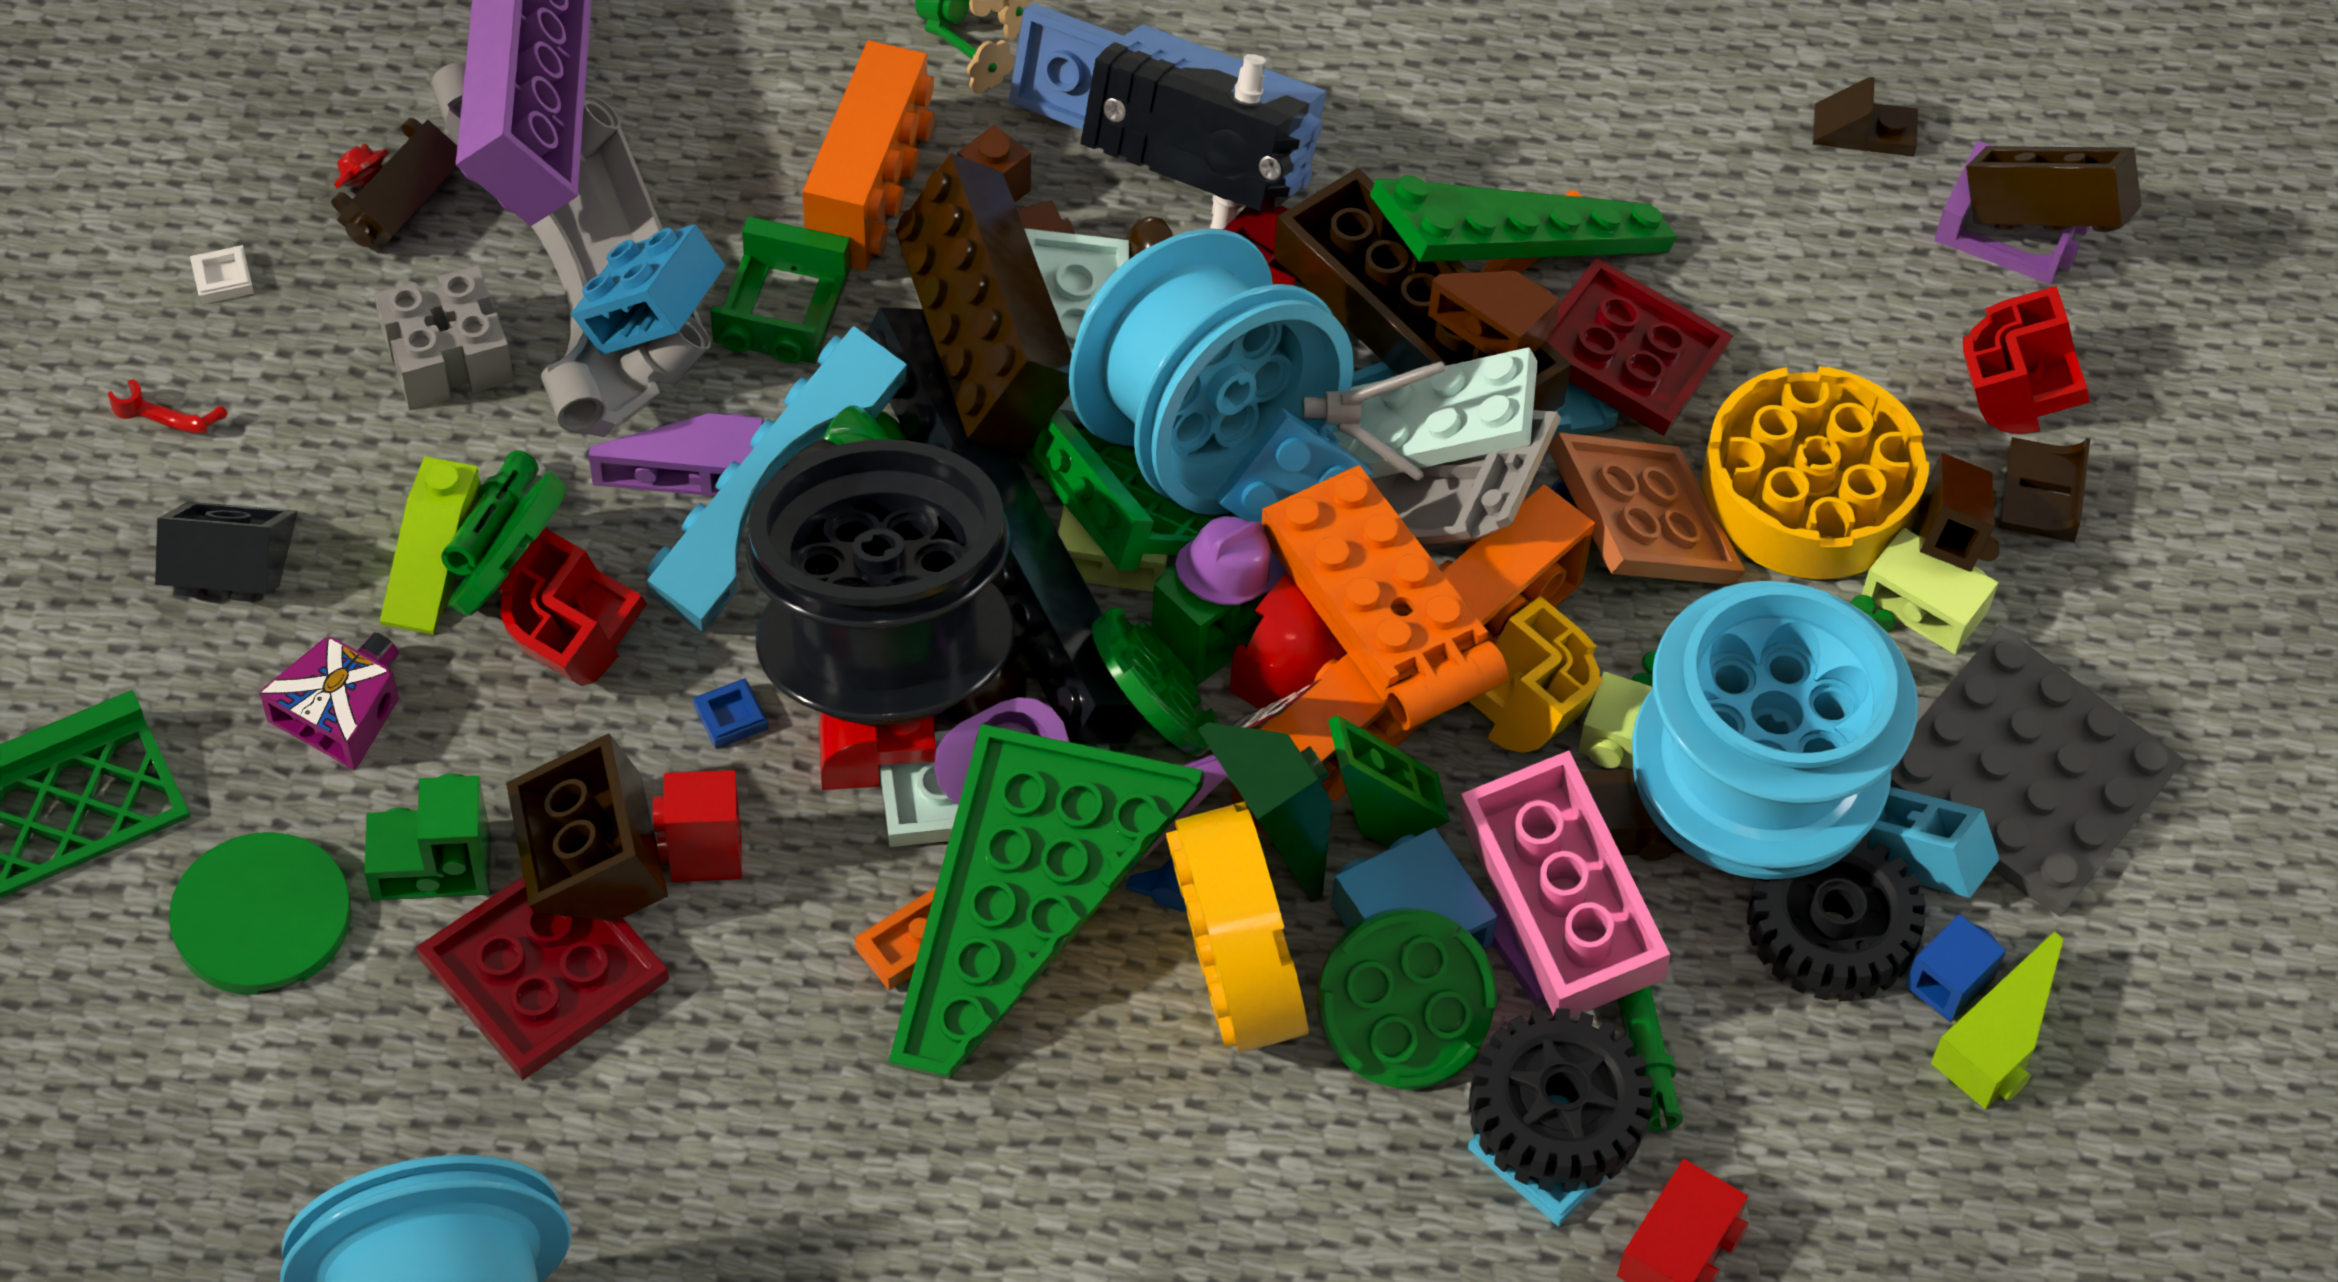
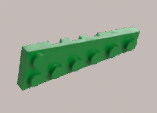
[1370,175,1677,262]

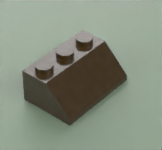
[506,733,668,922]

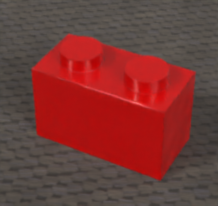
[653,770,742,882]
[1617,1158,1749,1282]

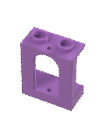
[1934,140,2090,285]

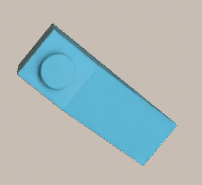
[1865,786,2000,898]

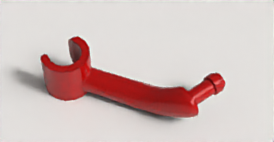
[108,379,228,434]

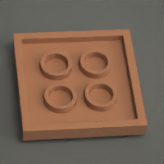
[1547,432,1745,585]

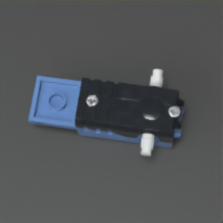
[1008,3,1327,229]

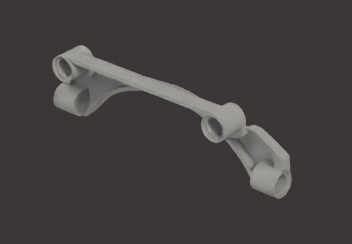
[431,62,711,437]

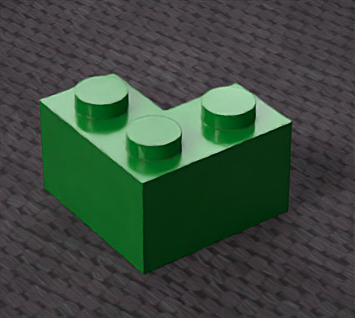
[1151,565,1267,687]
[364,773,491,901]

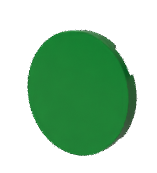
[448,470,567,617]
[1092,607,1220,756]
[169,832,352,995]
[1317,908,1497,1090]

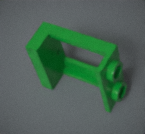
[710,216,851,364]

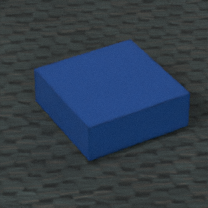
[693,678,769,749]

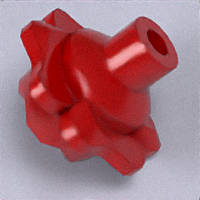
[334,144,390,189]

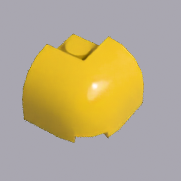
[1469,596,1603,753]

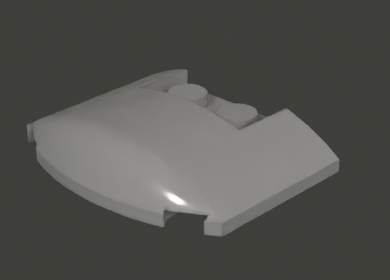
[1371,410,1561,547]

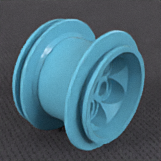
[1069,228,1354,515]
[1632,581,1918,879]
[280,1155,572,1282]

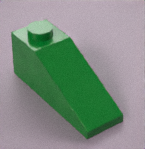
[1328,715,1450,848]

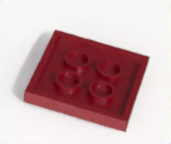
[1547,257,1733,436]
[416,876,669,1081]

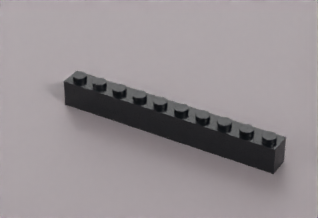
[864,307,1144,744]

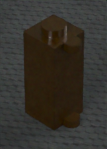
[331,118,458,253]
[1919,452,1999,572]

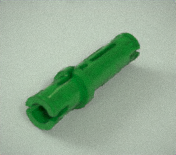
[441,450,539,576]
[1618,986,1683,1132]

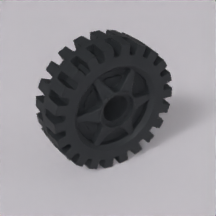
[1747,836,1926,1002]
[1469,1008,1653,1192]

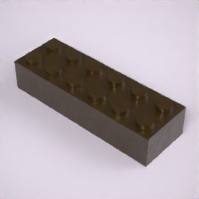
[895,153,1072,457]
[1274,168,1572,411]

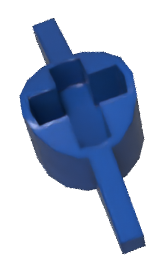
[1126,858,1187,912]

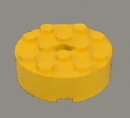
[1701,366,1929,579]
[1166,801,1309,1053]

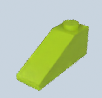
[379,456,481,635]
[1931,931,2064,1110]

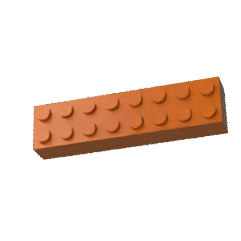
[1231,484,1595,841]

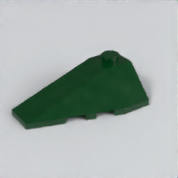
[1198,722,1332,902]

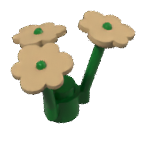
[915,0,1031,93]

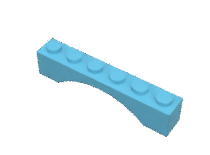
[646,326,907,633]

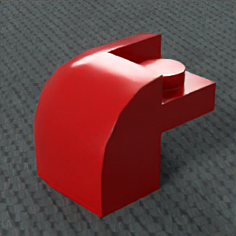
[1963,286,2090,434]
[498,528,647,686]
[1230,572,1347,709]
[818,712,936,790]

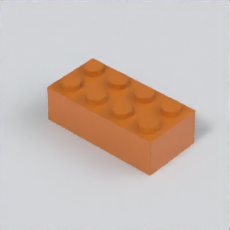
[802,40,935,271]

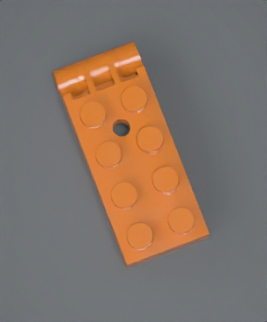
[1261,465,1509,731]

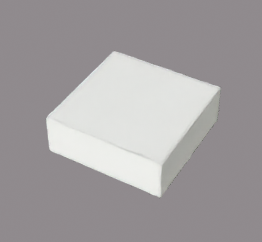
[190,245,254,305]

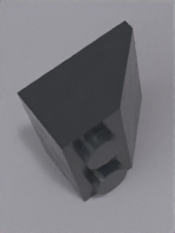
[155,501,297,601]

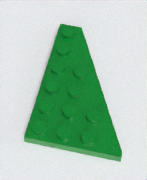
[888,724,1205,1080]

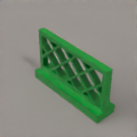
[1026,410,1220,571]
[0,690,191,898]

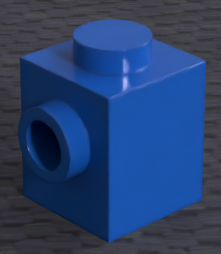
[1905,914,2006,1023]

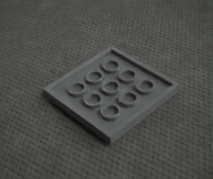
[1890,625,2185,917]

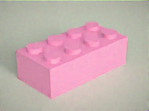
[1460,750,1670,1018]

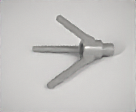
[1302,361,1446,481]

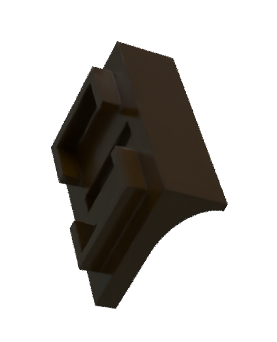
[1999,437,2090,543]

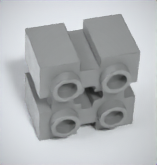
[374,265,514,410]

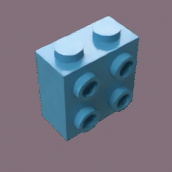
[571,224,726,355]
[1331,828,1498,950]

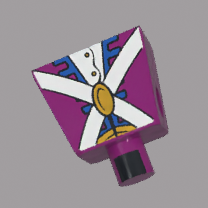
[259,632,399,770]

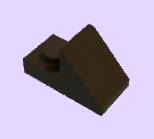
[1812,77,1918,157]

